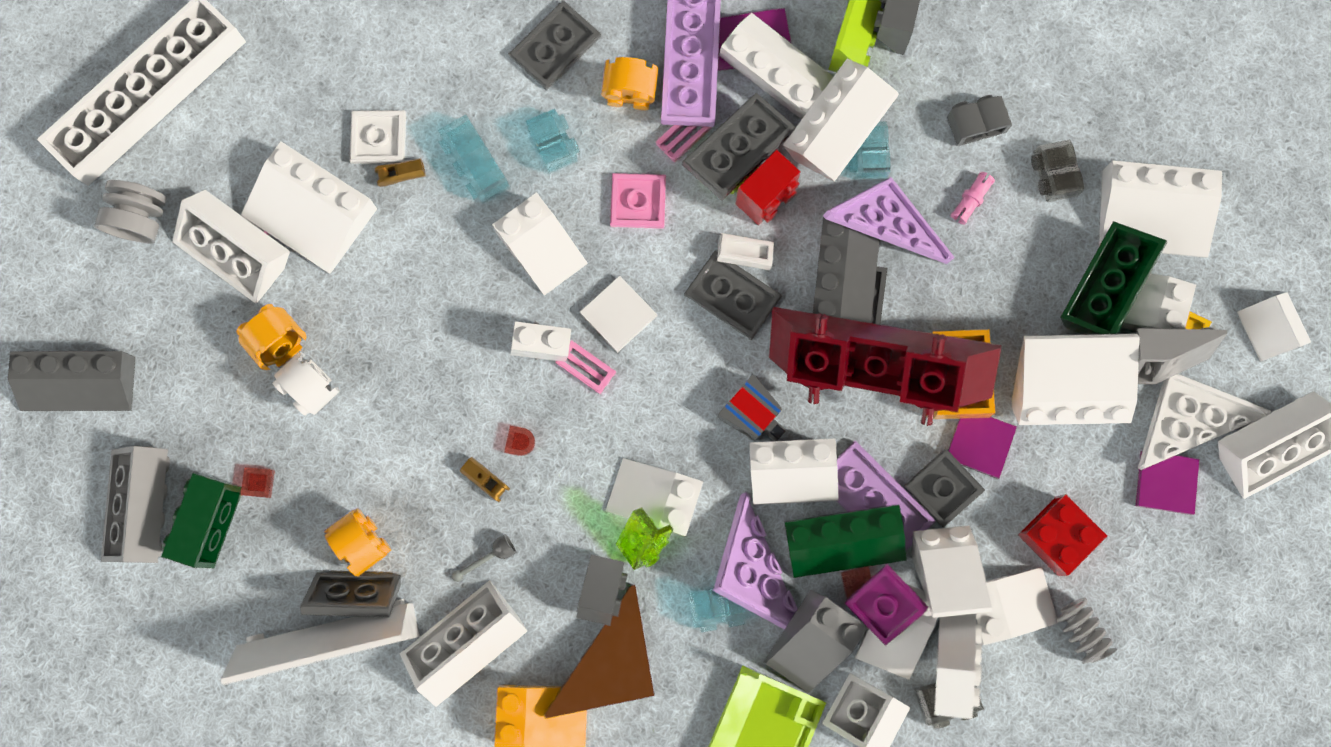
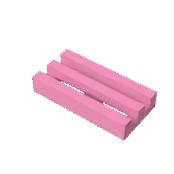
[656,125,713,163]
[555,340,616,394]

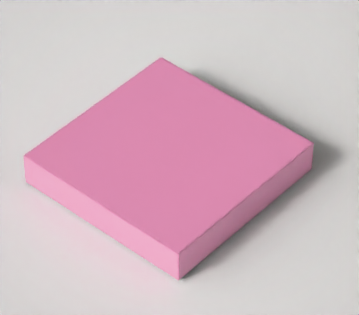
[610,173,666,229]

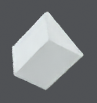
[1237,293,1311,362]

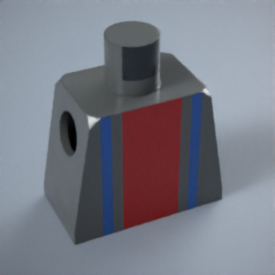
[717,375,787,441]

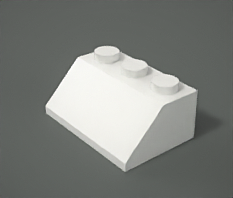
[750,439,838,505]

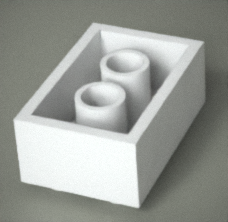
[935,613,982,719]

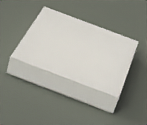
[350,110,406,164]
[580,276,657,353]

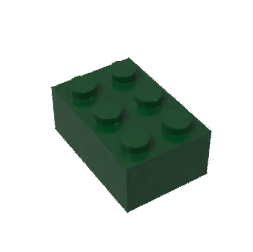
[161,473,244,569]

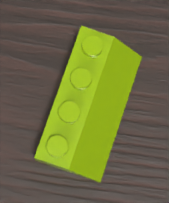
[828,0,884,73]

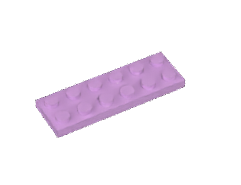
[661,0,721,127]

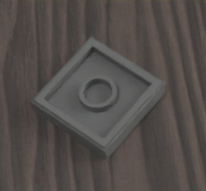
[904,448,985,528]

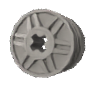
[94,180,167,244]

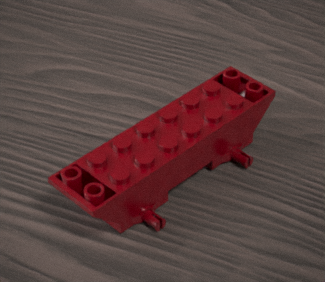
[769,307,1002,426]

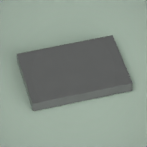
[509,0,601,90]
[684,251,782,340]
[300,572,401,617]

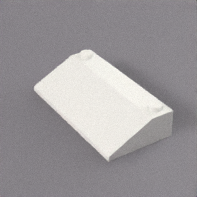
[221,599,420,685]

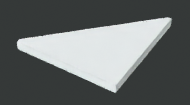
[1138,374,1271,470]

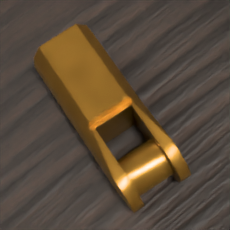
[374,158,426,187]
[460,457,510,502]

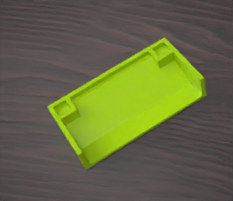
[708,665,826,747]

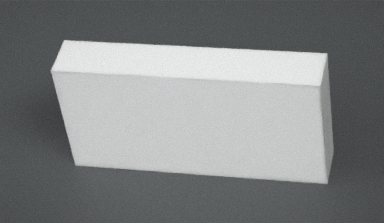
[717,233,774,270]

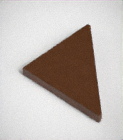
[544,585,655,719]

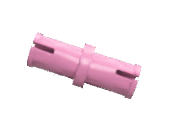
[951,172,995,225]

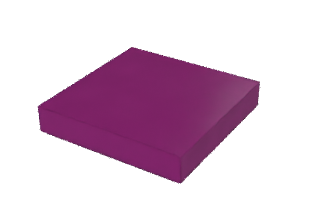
[948,417,1017,479]
[1135,451,1200,515]
[845,564,929,646]

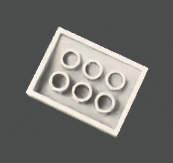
[241,142,377,274]
[1099,161,1222,258]
[1011,334,1140,425]

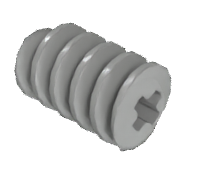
[1056,598,1117,664]

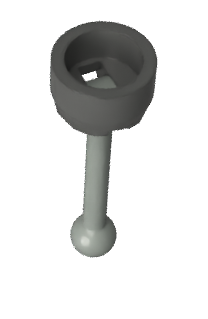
[452,534,517,582]

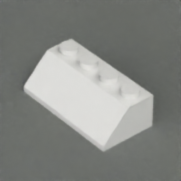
[719,13,834,119]
[783,59,899,181]
[172,190,290,303]
[1218,391,1331,499]
[400,580,527,707]

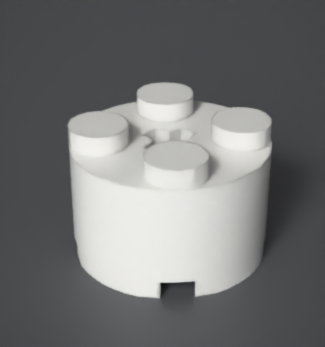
[272,351,340,415]

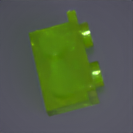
[616,507,674,570]

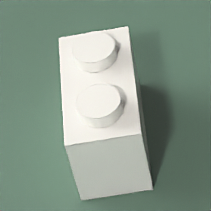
[510,322,571,362]

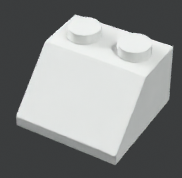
[822,673,910,747]

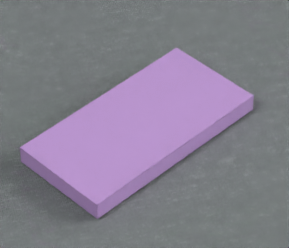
[837,441,935,550]

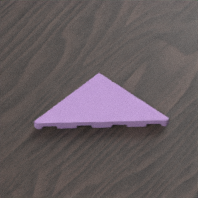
[823,177,954,264]
[713,492,798,630]

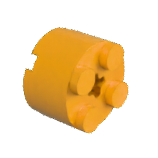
[601,57,658,110]
[236,304,306,370]
[324,508,392,577]

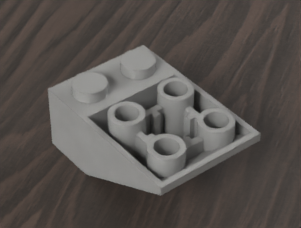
[1135,326,1227,384]

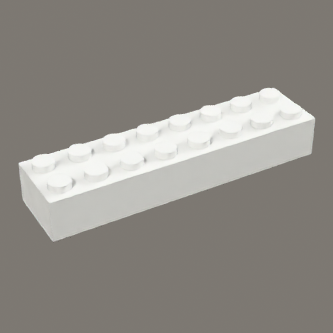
[37,0,246,186]

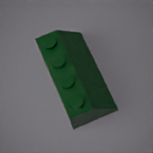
[1060,221,1167,335]
[784,504,907,578]

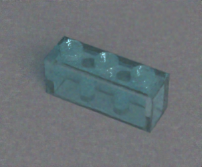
[438,114,510,204]

